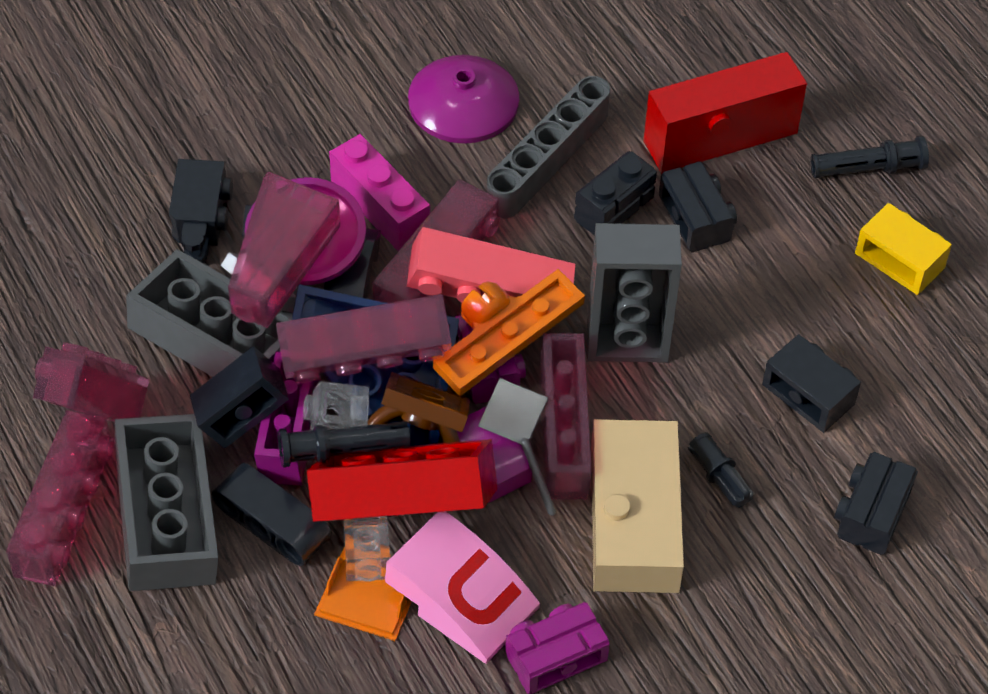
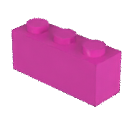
[329,134,430,253]

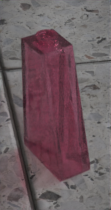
[228,172,341,328]

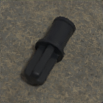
[688,432,754,508]

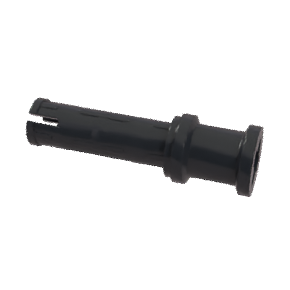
[810,136,929,179]
[278,421,410,468]

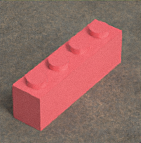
[406,227,576,303]

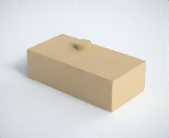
[591,419,684,593]

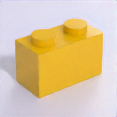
[855,203,952,295]

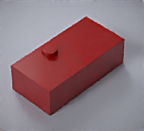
[643,52,807,174]
[307,439,498,522]

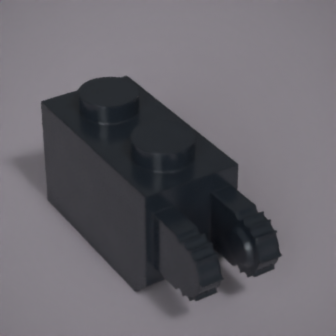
[169,159,233,263]

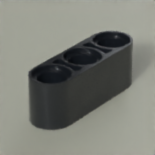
[211,463,332,566]

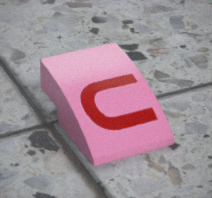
[385,511,540,664]

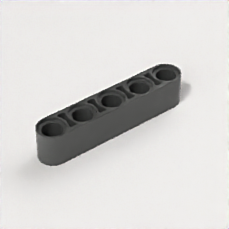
[487,76,610,218]

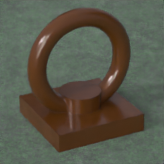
[365,372,470,443]

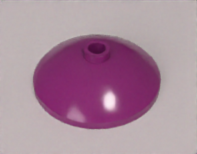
[408,55,519,143]
[245,177,366,285]

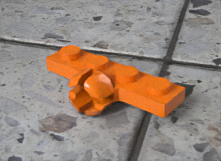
[433,269,585,396]

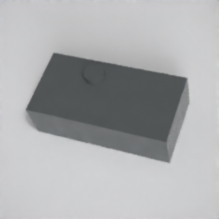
[587,223,682,363]
[126,249,306,377]
[114,414,218,591]

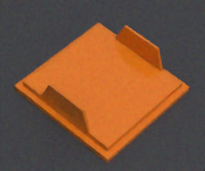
[314,543,412,641]

